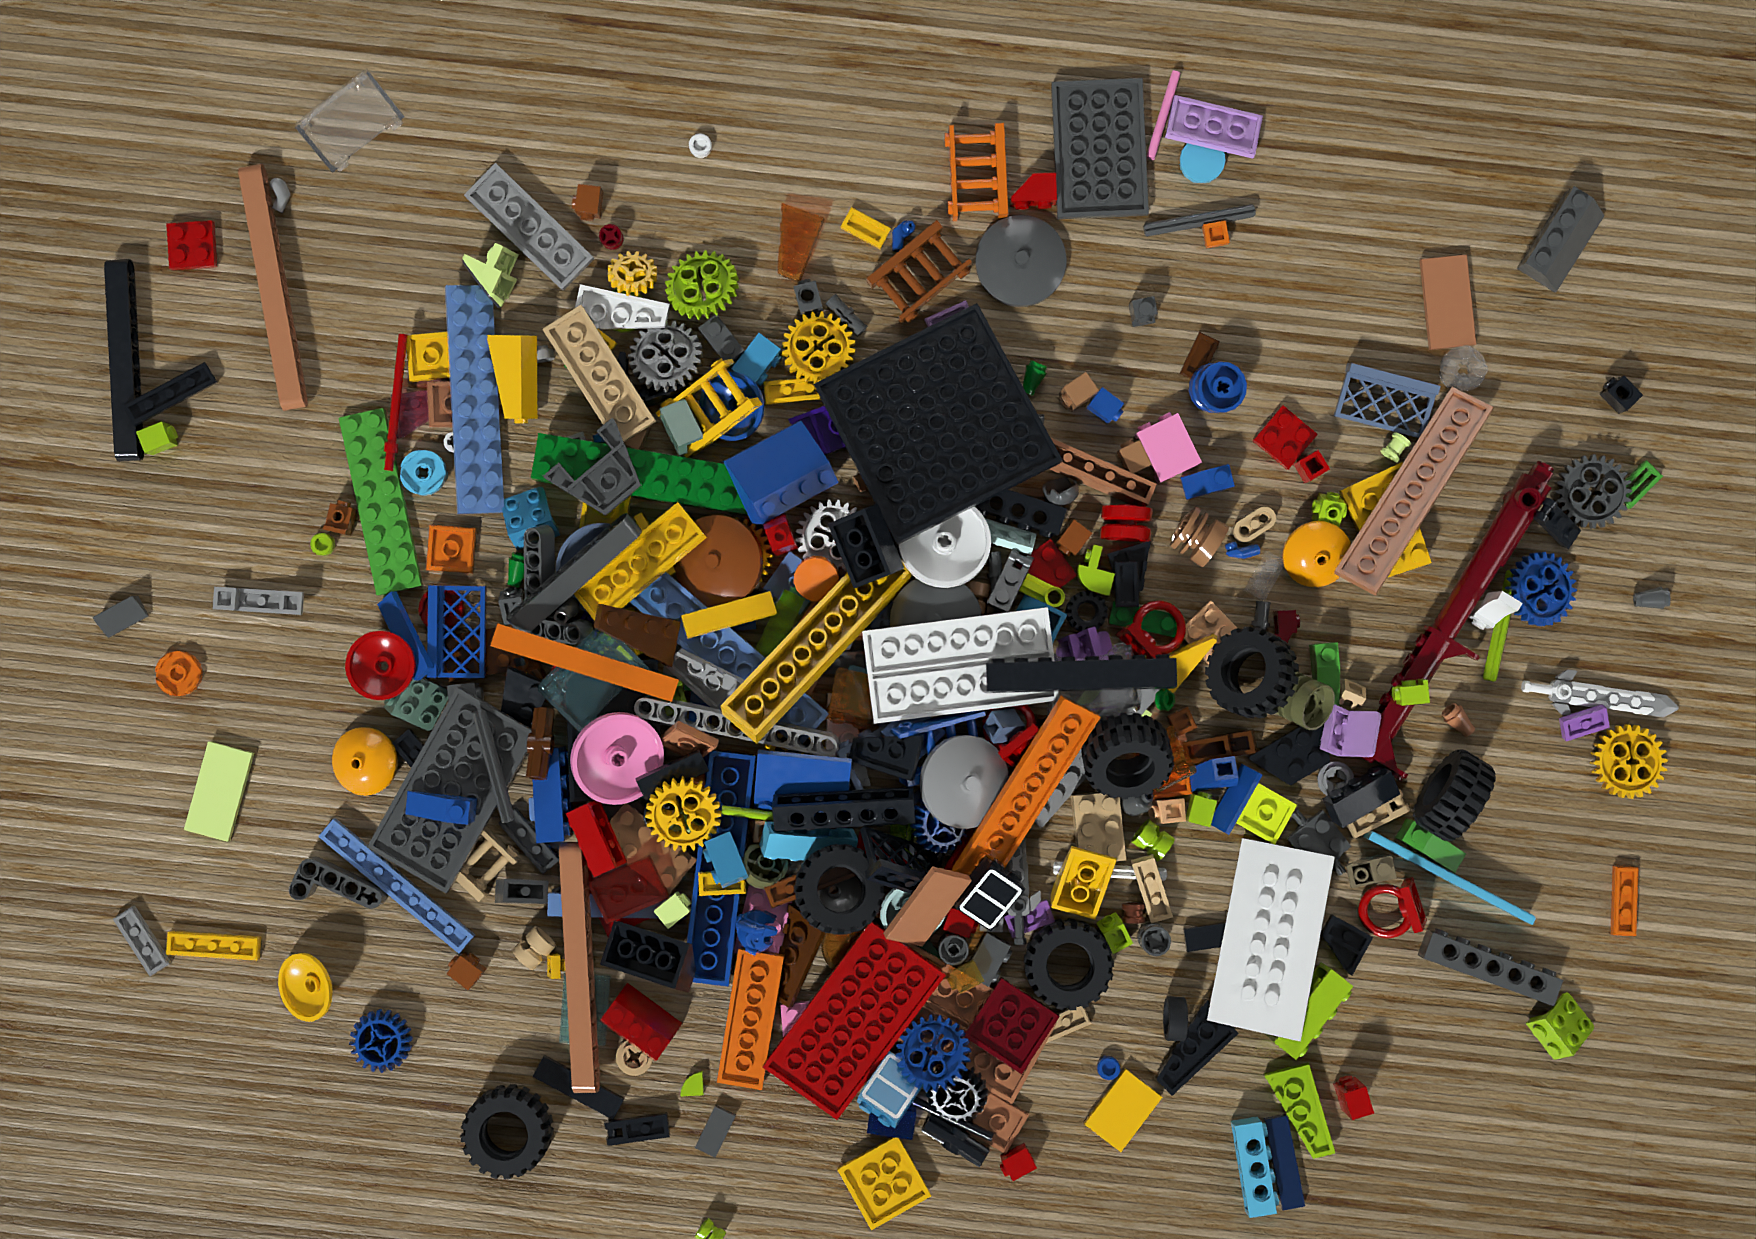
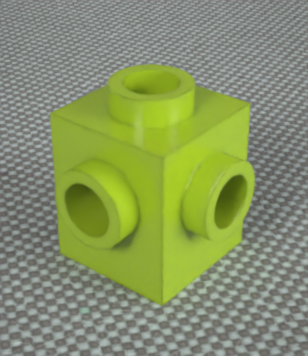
[1311,492,1347,527]

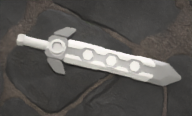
[1521,669,1679,717]

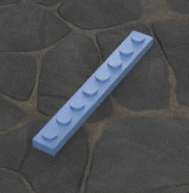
[318,818,475,954]

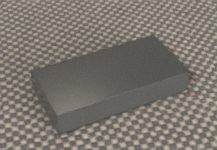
[695,1104,736,1158]

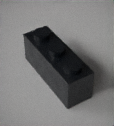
[1322,765,1400,828]

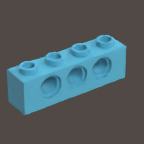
[1231,1116,1279,1218]

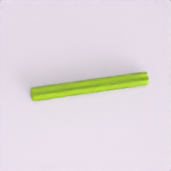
[1483,570,1514,682]

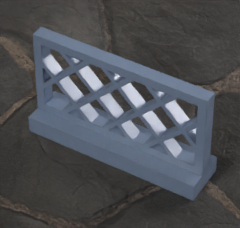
[1334,363,1441,438]

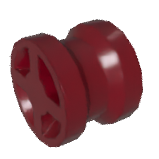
[599,224,624,250]

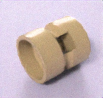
[512,926,556,970]

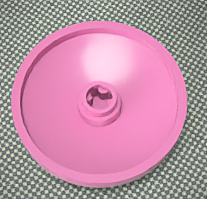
[570,712,664,805]

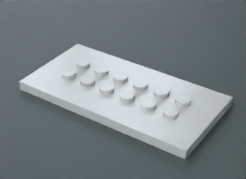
[862,607,1059,724]
[1207,838,1335,1042]

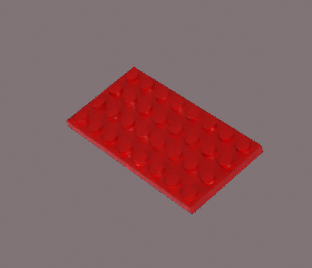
[763,921,946,1120]

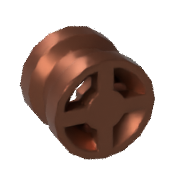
[1122,902,1145,924]

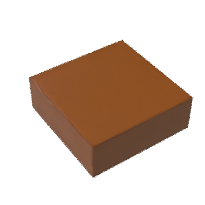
[1166,707,1197,737]

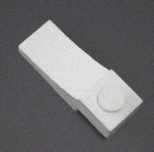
[1468,591,1523,630]

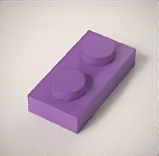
[1559,704,1610,741]
[1004,899,1055,938]

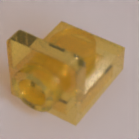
[946,960,984,994]

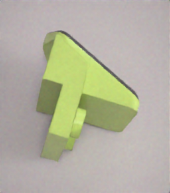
[462,243,519,308]

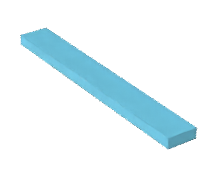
[1363,831,1536,925]

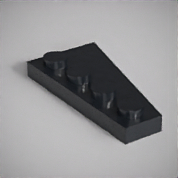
[1155,999,1239,1096]

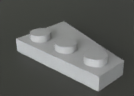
[665,648,745,709]

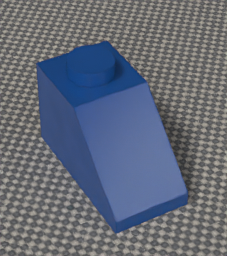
[1180,464,1235,500]

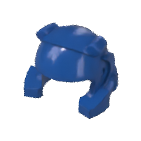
[736,909,778,956]

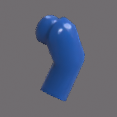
[892,220,915,252]
[1225,541,1260,559]

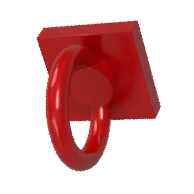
[1115,600,1186,659]
[982,704,1040,768]
[1358,877,1427,938]

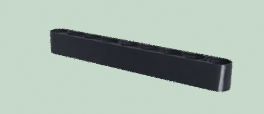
[104,259,144,462]

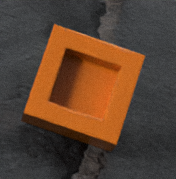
[1202,220,1230,249]

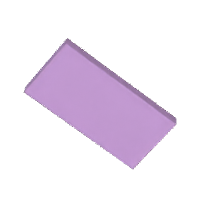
[1165,95,1263,159]

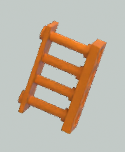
[944,123,1008,221]

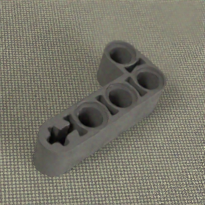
[289,857,387,909]

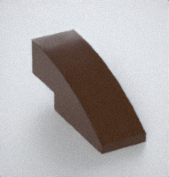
[1182,729,1258,765]

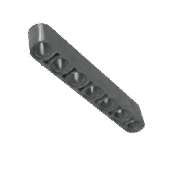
[506,513,642,633]

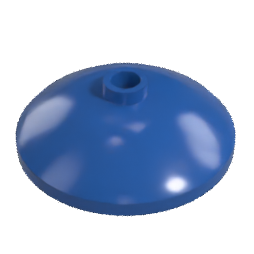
[699,372,764,441]

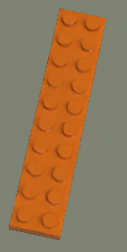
[951,695,1101,875]

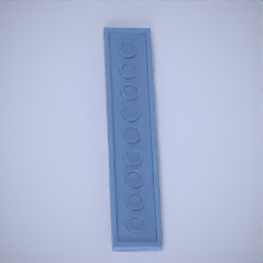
[445,285,504,514]
[630,572,830,744]

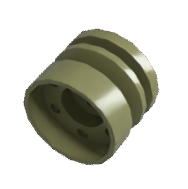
[1275,672,1335,730]

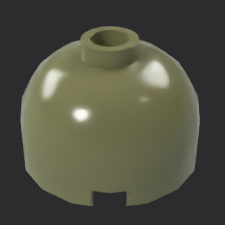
[742,842,788,889]

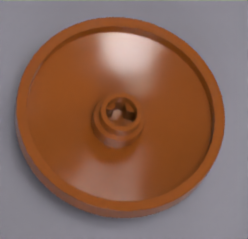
[674,515,763,607]

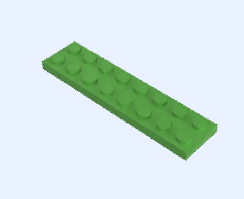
[339,408,423,596]

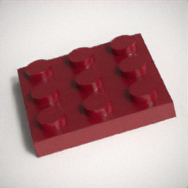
[964,977,1060,1074]

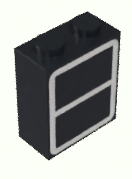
[954,856,1025,931]

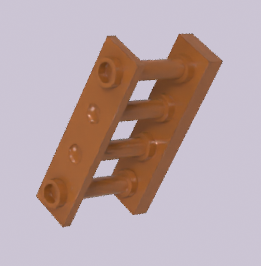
[867,220,972,324]

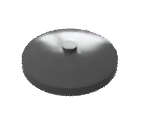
[975,215,1067,307]
[890,579,982,627]

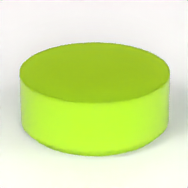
[310,533,335,556]

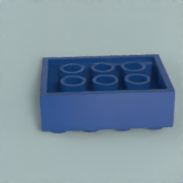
[723,421,839,524]
[754,750,852,813]

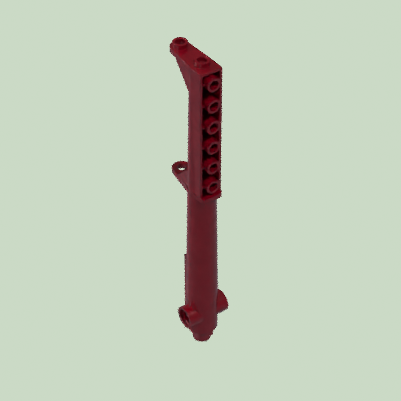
[1361,461,1554,781]

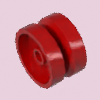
[1100,504,1153,542]

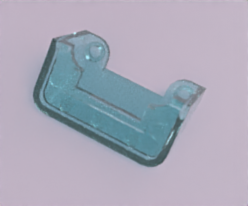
[538,629,651,732]

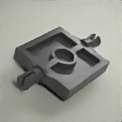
[1286,809,1352,876]

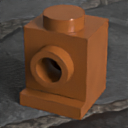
[323,500,357,536]

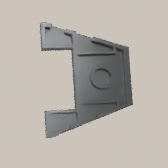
[543,418,641,515]

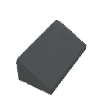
[93,596,149,638]

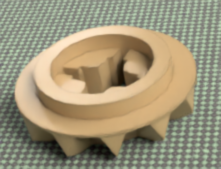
[616,1041,652,1076]

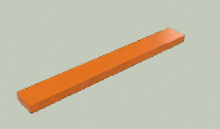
[490,624,679,702]

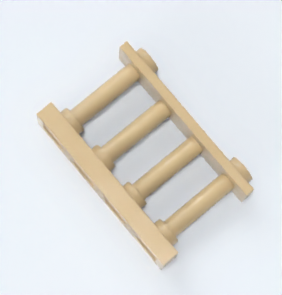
[456,826,521,902]

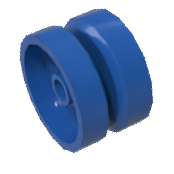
[1189,362,1247,413]

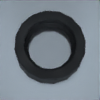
[1163,996,1188,1042]

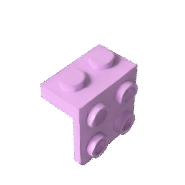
[1320,705,1381,757]

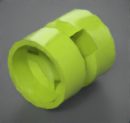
[1131,819,1175,862]

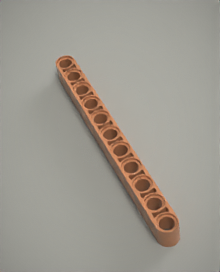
[238,164,308,411]
[559,842,600,1093]

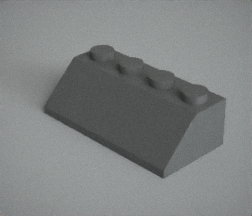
[1517,186,1605,293]

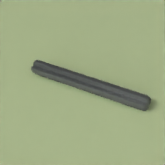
[1143,204,1256,237]
[472,709,515,823]

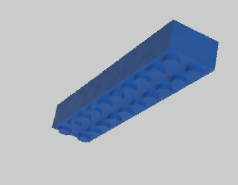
[687,750,757,986]

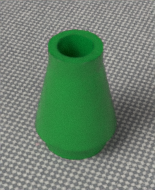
[1023,360,1047,396]
[507,552,524,587]

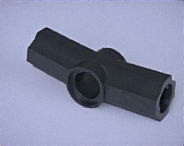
[921,1113,990,1168]

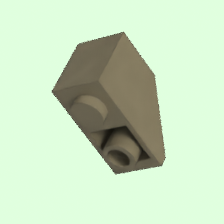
[1346,853,1397,888]

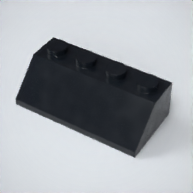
[600,920,696,993]

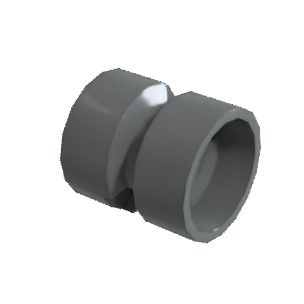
[1137,922,1171,956]
[938,932,968,965]

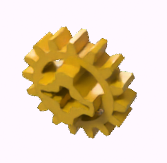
[608,251,657,296]

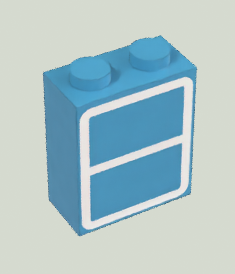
[857,1051,923,1128]

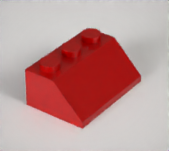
[600,983,683,1061]

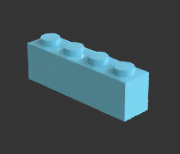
[759,821,858,861]

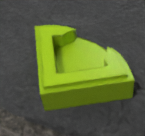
[681,1071,704,1097]

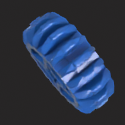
[910,798,970,853]
[349,1009,413,1073]

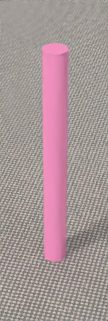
[1146,70,1181,160]

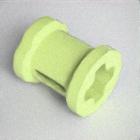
[1381,432,1411,463]

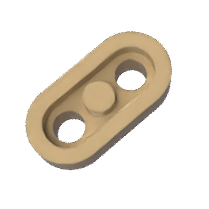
[1232,507,1276,542]

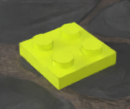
[1236,783,1297,845]

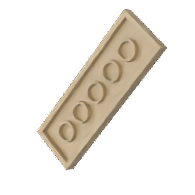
[542,305,656,442]

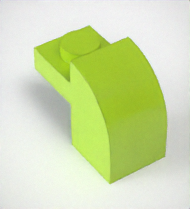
[1076,545,1115,597]

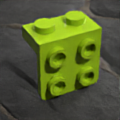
[1526,992,1594,1060]

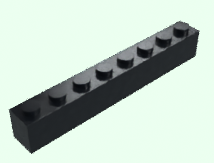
[986,654,1177,693]

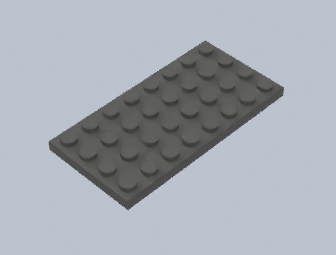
[367,687,532,894]

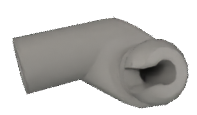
[269,178,291,213]

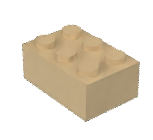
[1071,791,1126,861]

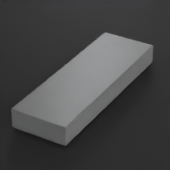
[113,906,172,976]

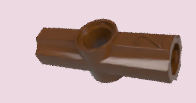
[526,707,555,780]

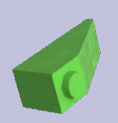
[1309,642,1340,706]
[1395,818,1466,873]

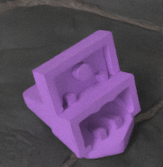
[1055,627,1115,661]

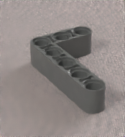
[524,524,594,644]

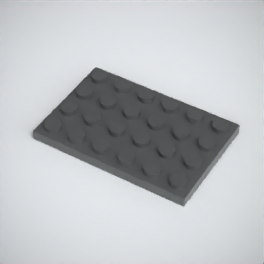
[1051,78,1149,220]

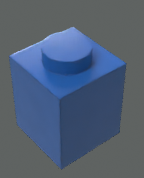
[1087,387,1124,424]

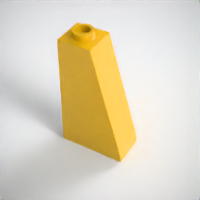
[487,335,538,423]

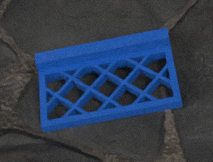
[427,585,487,678]

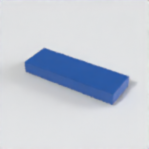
[1211,764,1263,835]

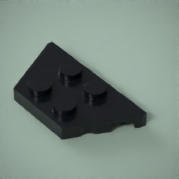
[1248,724,1330,786]

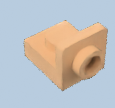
[1148,798,1186,824]

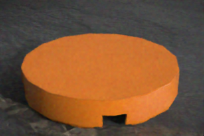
[794,556,840,602]
[155,651,203,696]

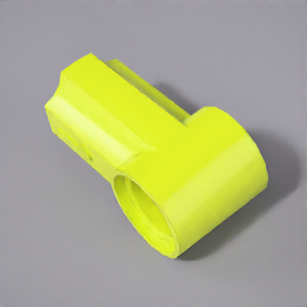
[1019,573,1065,608]

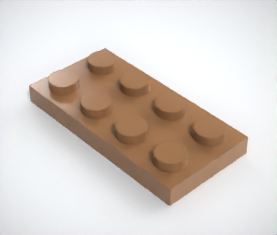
[610,803,697,896]

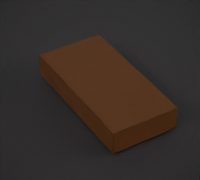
[1179,332,1220,379]

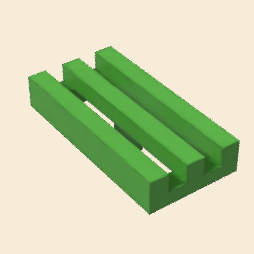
[1624,460,1663,509]

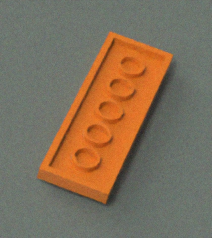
[717,947,784,1090]

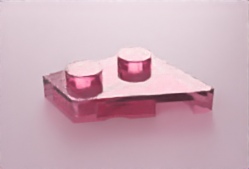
[391,390,428,439]

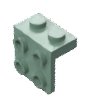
[384,678,448,731]

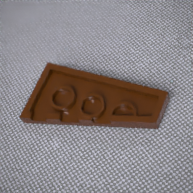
[594,604,681,667]
[777,904,825,1008]

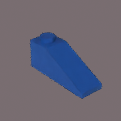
[405,791,477,825]

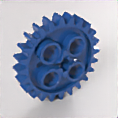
[1505,552,1577,626]
[896,1015,972,1092]

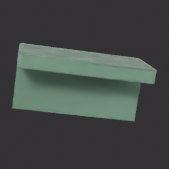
[660,399,703,456]

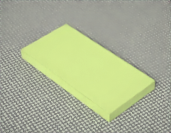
[184,741,254,842]

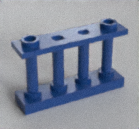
[891,710,985,787]

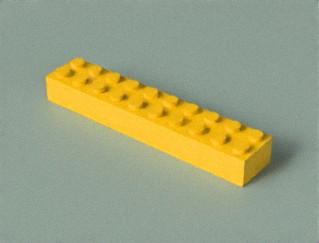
[721,562,912,744]

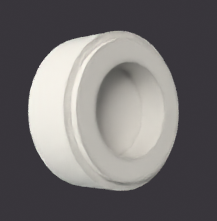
[689,133,712,158]

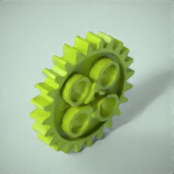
[665,250,739,320]

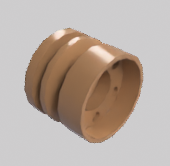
[1169,506,1229,567]

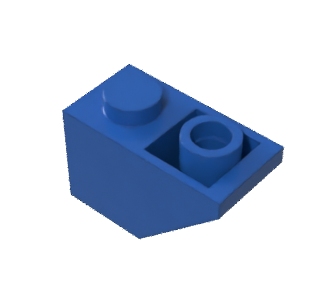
[1188,756,1239,792]

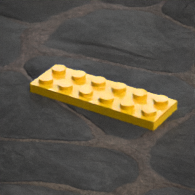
[574,502,707,621]

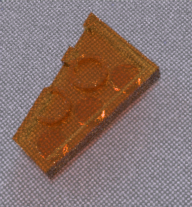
[778,203,825,282]

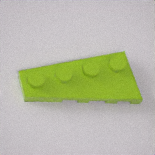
[1264,1062,1335,1159]

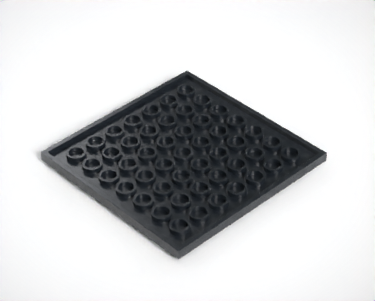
[814,303,1063,545]

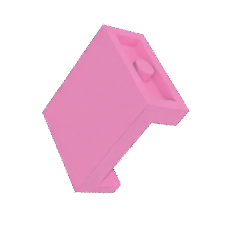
[1134,412,1202,484]

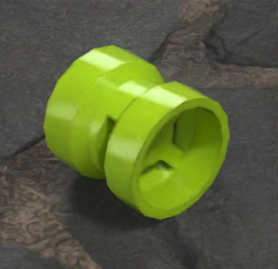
[694,1218,726,1239]

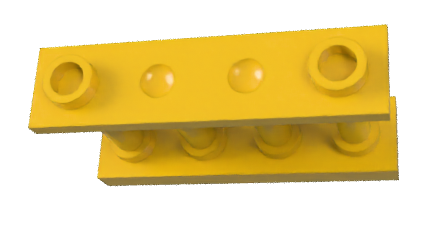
[656,358,763,458]

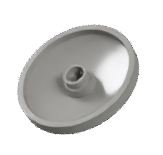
[920,735,1009,829]

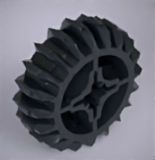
[926,1063,988,1123]

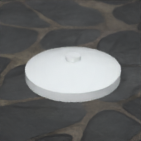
[898,507,991,588]

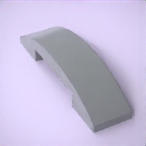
[213,586,304,615]

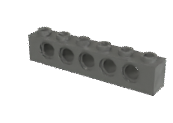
[1418,928,1563,1006]

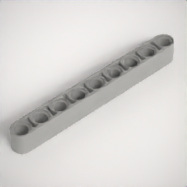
[634,695,839,756]

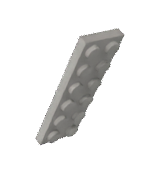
[464,163,595,291]

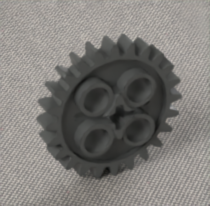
[1553,454,1633,529]

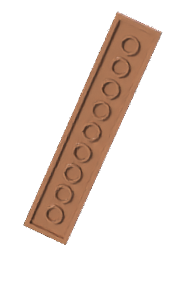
[1334,387,1493,596]

